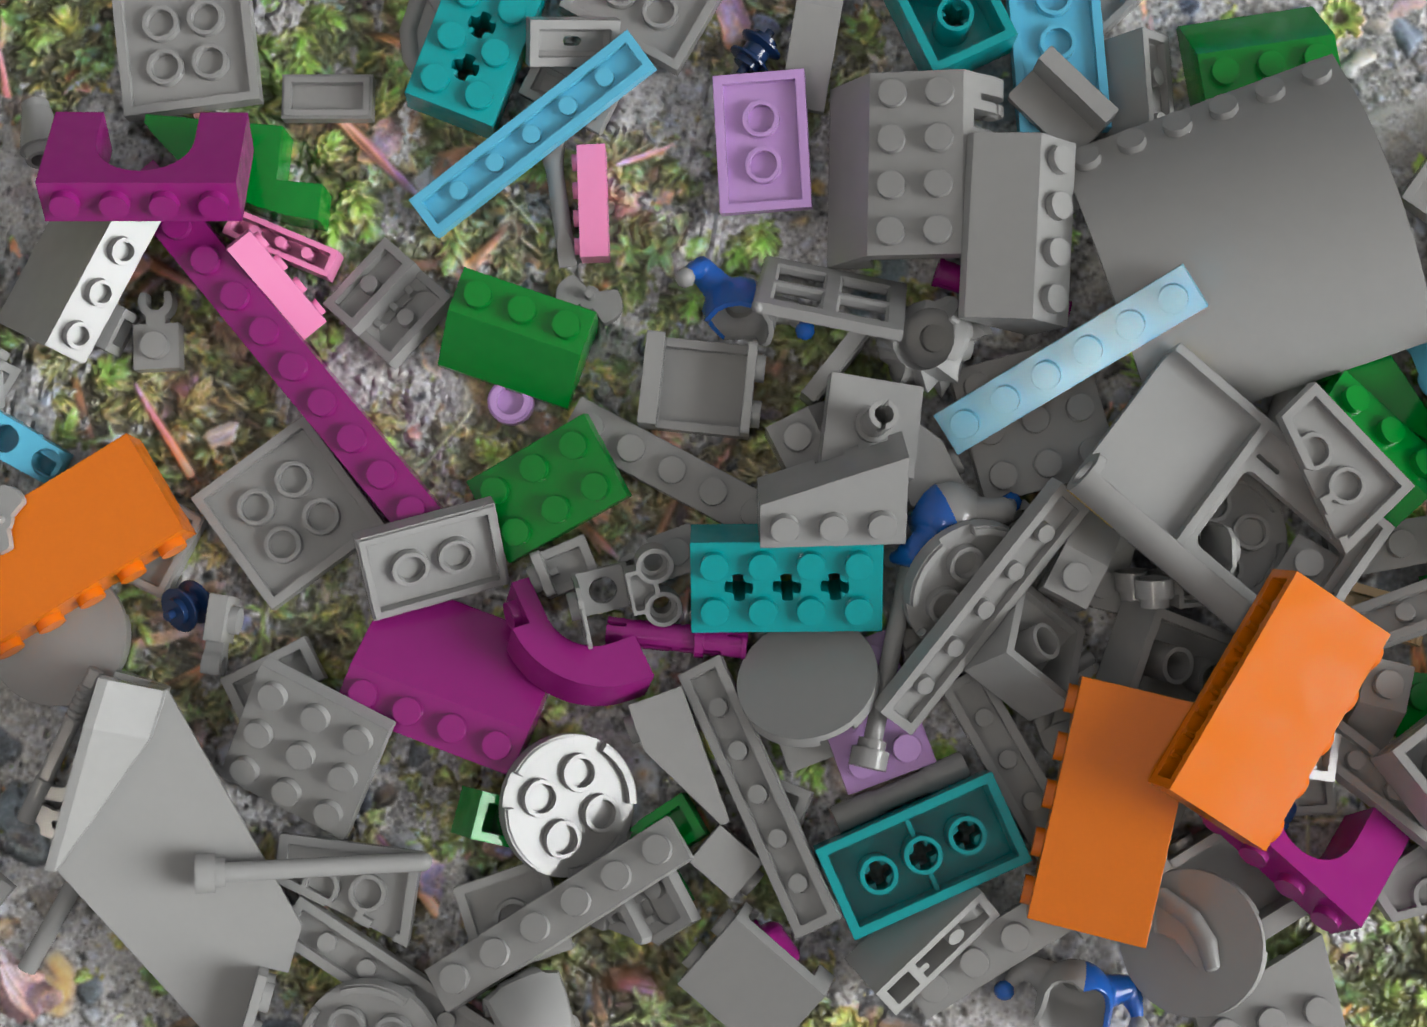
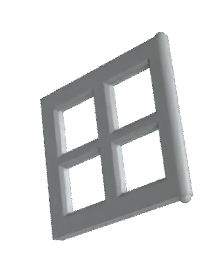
[751,256,907,342]

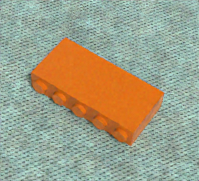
[0,433,197,660]
[1148,569,1391,851]
[1019,675,1194,949]

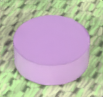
[487,385,535,426]

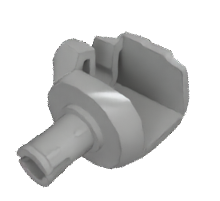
[482,967,581,1027]

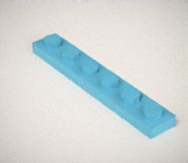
[409,30,657,238]
[933,264,1209,455]

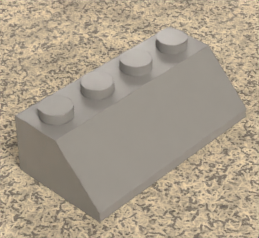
[958,132,1076,336]

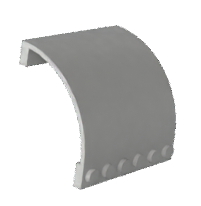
[1074,54,1427,403]

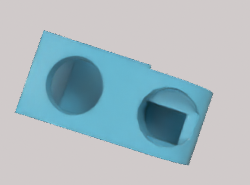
[0,411,75,483]

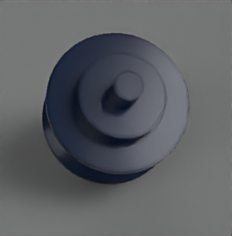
[730,28,781,74]
[161,580,210,632]

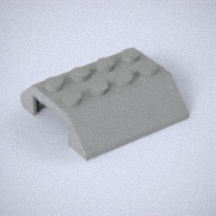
[827,69,1004,269]

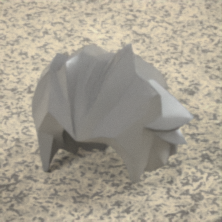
[876,296,993,398]

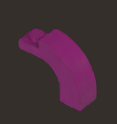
[503,577,654,706]

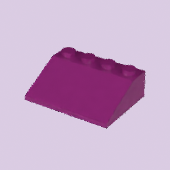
[339,600,548,775]

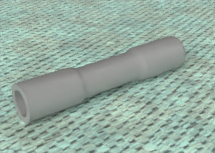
[830,751,971,833]

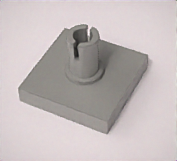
[817,371,924,482]

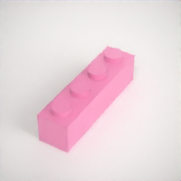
[571,143,610,264]
[222,211,344,283]
[226,229,327,340]

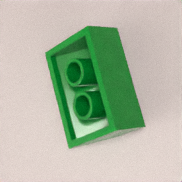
[1176,6,1341,106]
[438,267,599,411]
[1319,370,1427,528]

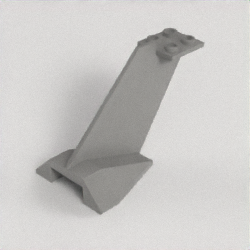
[44,670,302,1027]

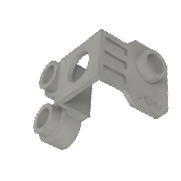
[1114,522,1241,609]
[566,542,682,650]

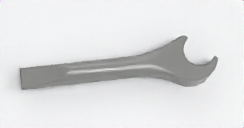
[542,140,577,269]

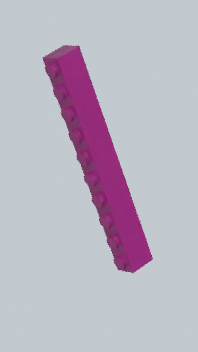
[141,160,443,522]

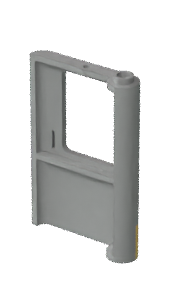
[1066,343,1395,632]

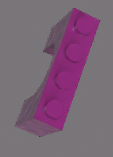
[35,112,254,221]
[1195,807,1410,934]

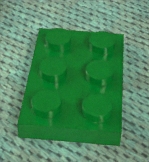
[466,413,632,563]

